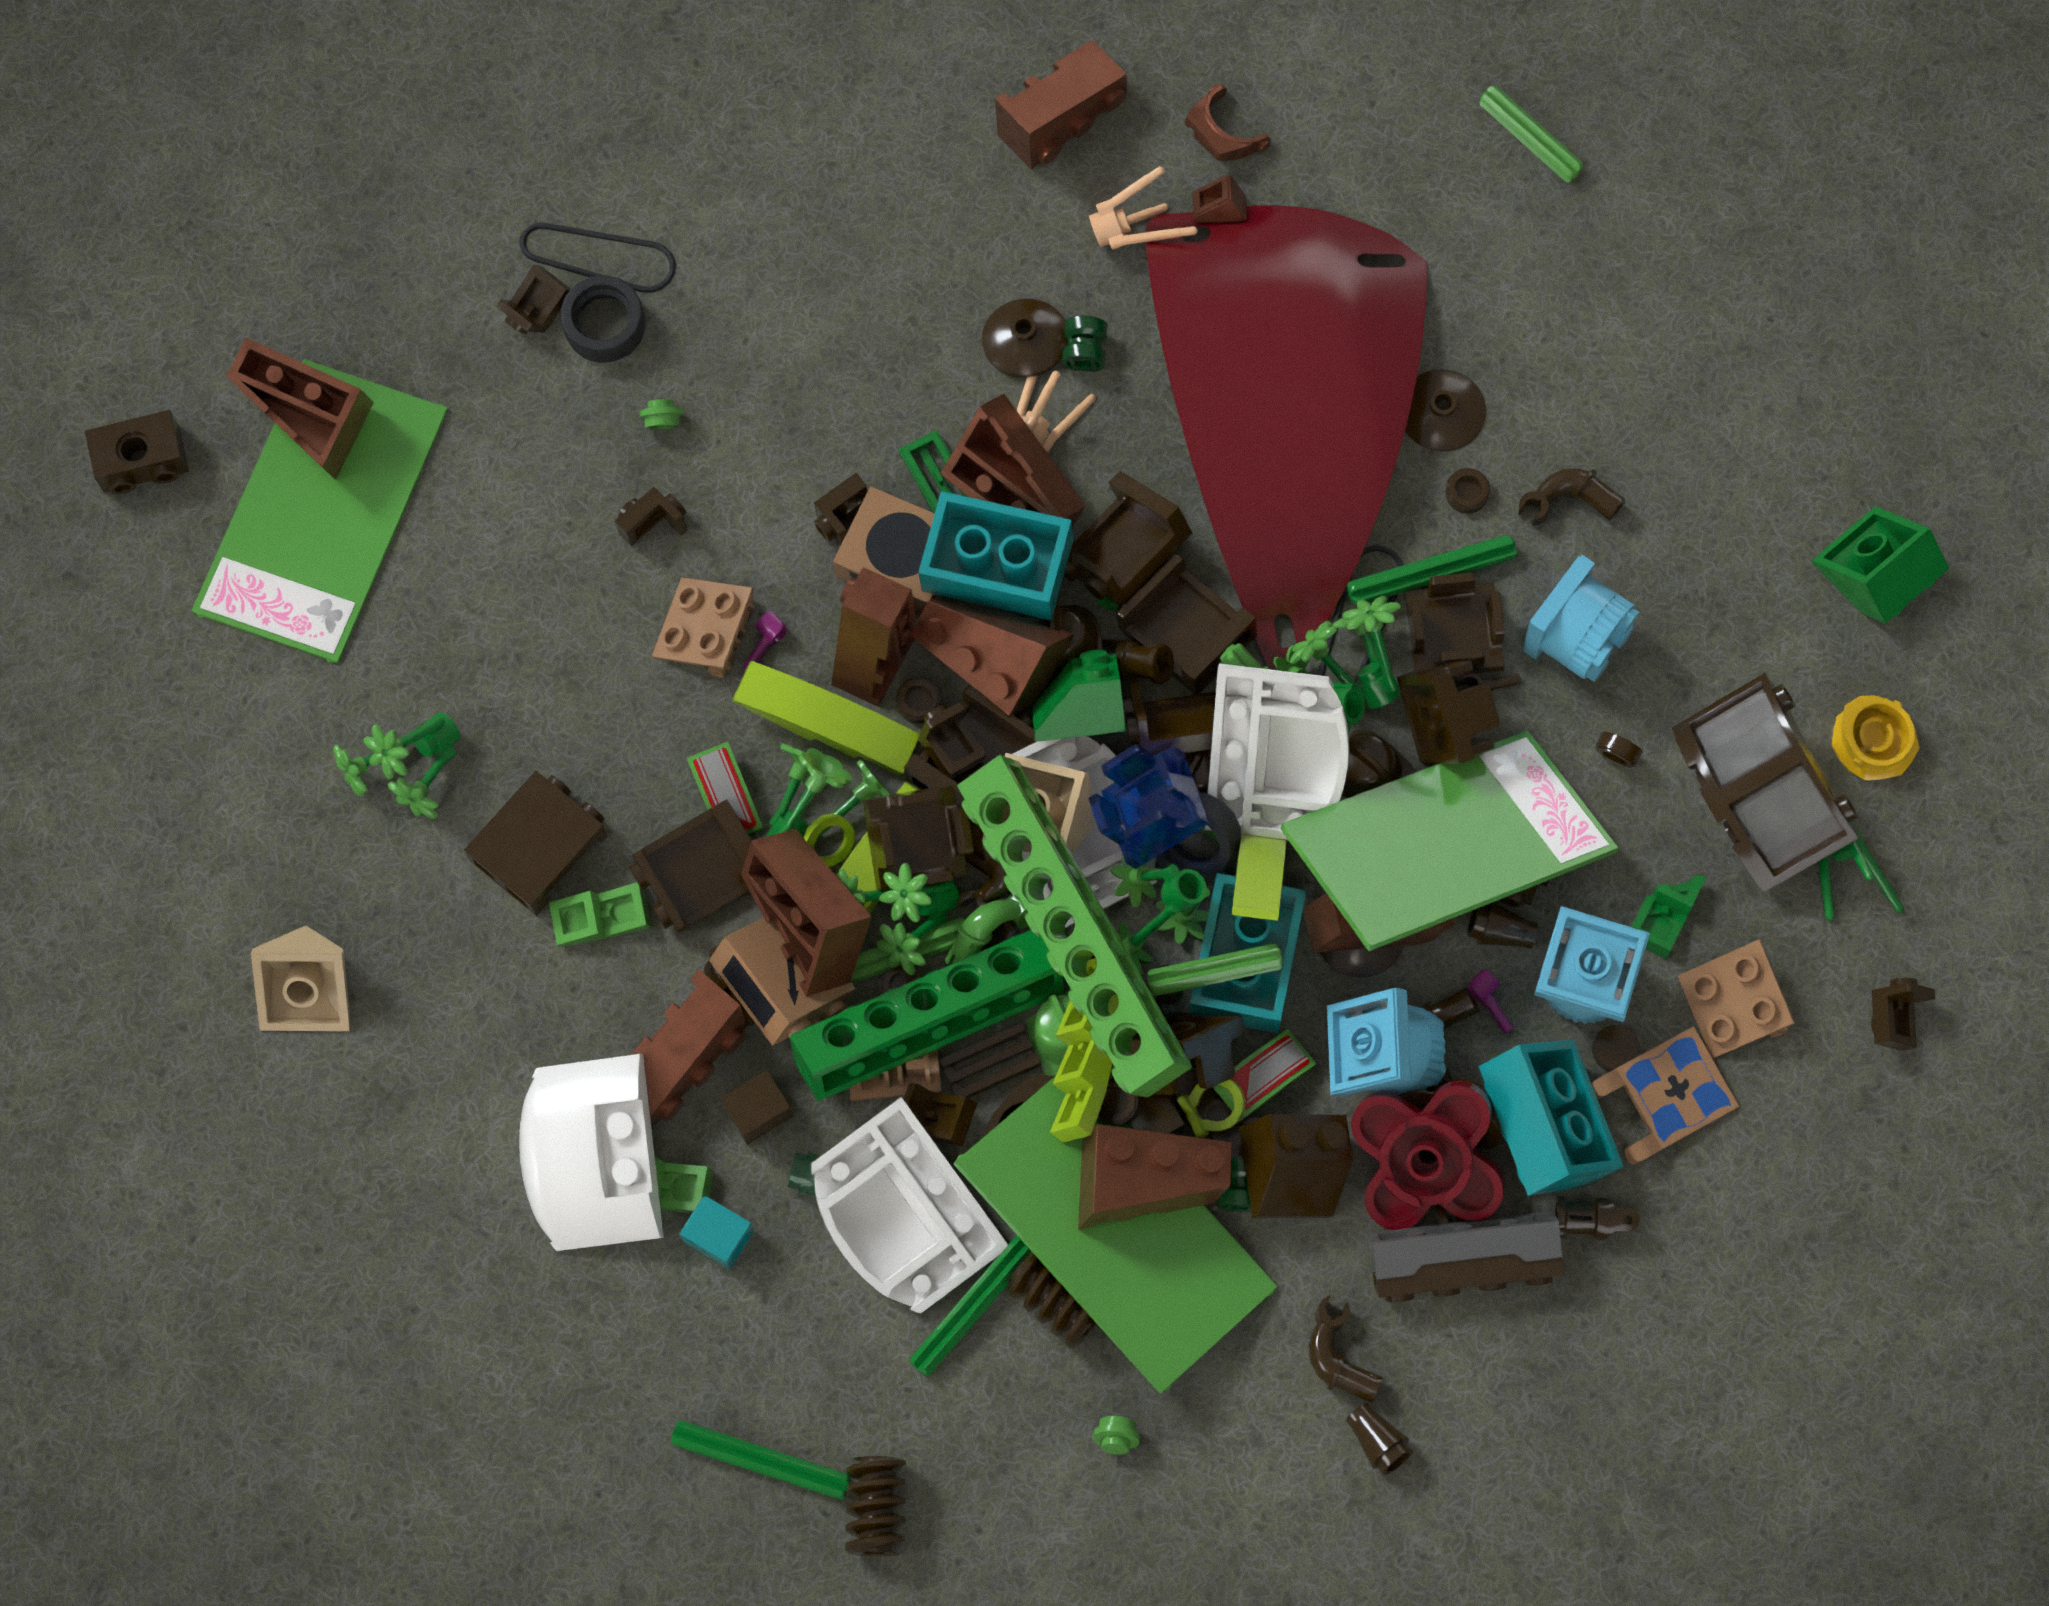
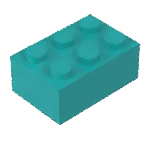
[918,491,1073,621]
[1190,873,1307,1034]
[1478,1039,1624,1196]

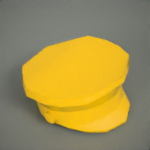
[1831,695,1920,781]

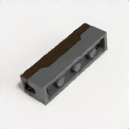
[1368,1211,1564,1302]

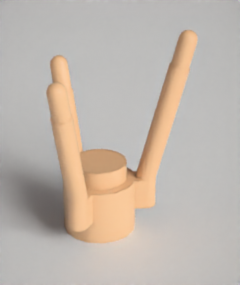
[1089,166,1198,250]
[1017,371,1096,453]

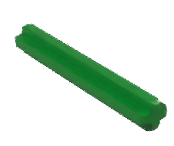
[1347,535,1517,606]
[910,1235,1032,1377]
[671,1420,851,1500]

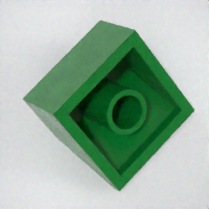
[1811,506,1949,623]
[1032,650,1126,742]

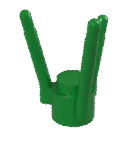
[1819,821,1904,921]

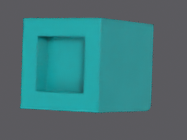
[679,1196,754,1270]

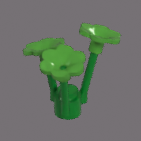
[765,743,892,840]

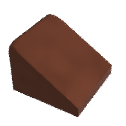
[1193,174,1247,223]

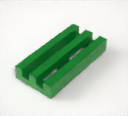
[898,430,969,513]

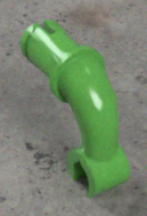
[945,894,1029,965]

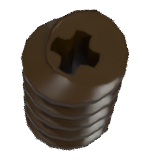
[1007,1252,1098,1349]
[845,1456,906,1556]

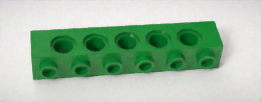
[789,930,1065,1102]

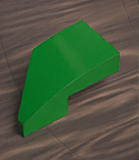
[1631,875,1706,959]

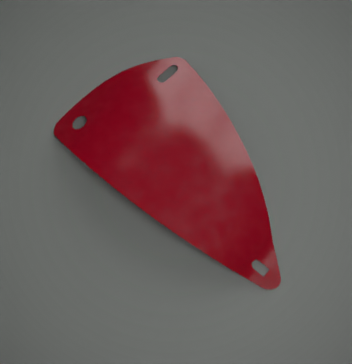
[1146,205,1427,670]

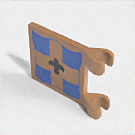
[1591,1026,1739,1165]

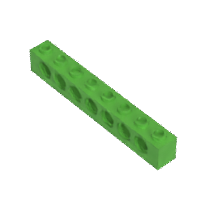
[957,755,1192,1097]

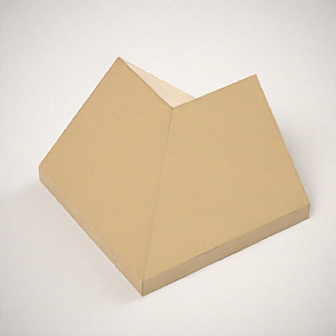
[982,753,1096,854]
[251,926,351,1031]

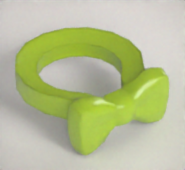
[803,813,855,867]
[1177,1079,1246,1138]

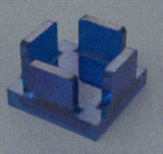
[1088,745,1209,869]

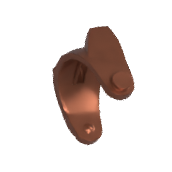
[1185,84,1271,161]

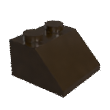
[1240,1114,1353,1218]

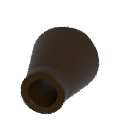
[1467,902,1538,949]
[1346,1403,1413,1475]

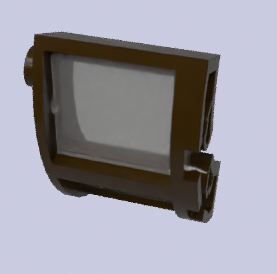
[1672,673,1858,893]

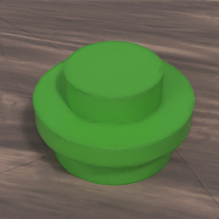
[640,399,684,430]
[1093,1416,1140,1455]

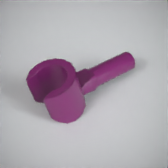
[742,611,787,670]
[1468,970,1514,1034]

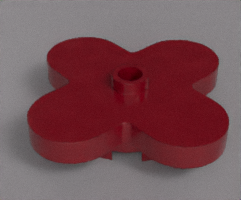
[1351,1081,1505,1230]

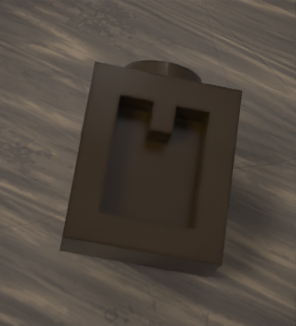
[813,472,868,546]

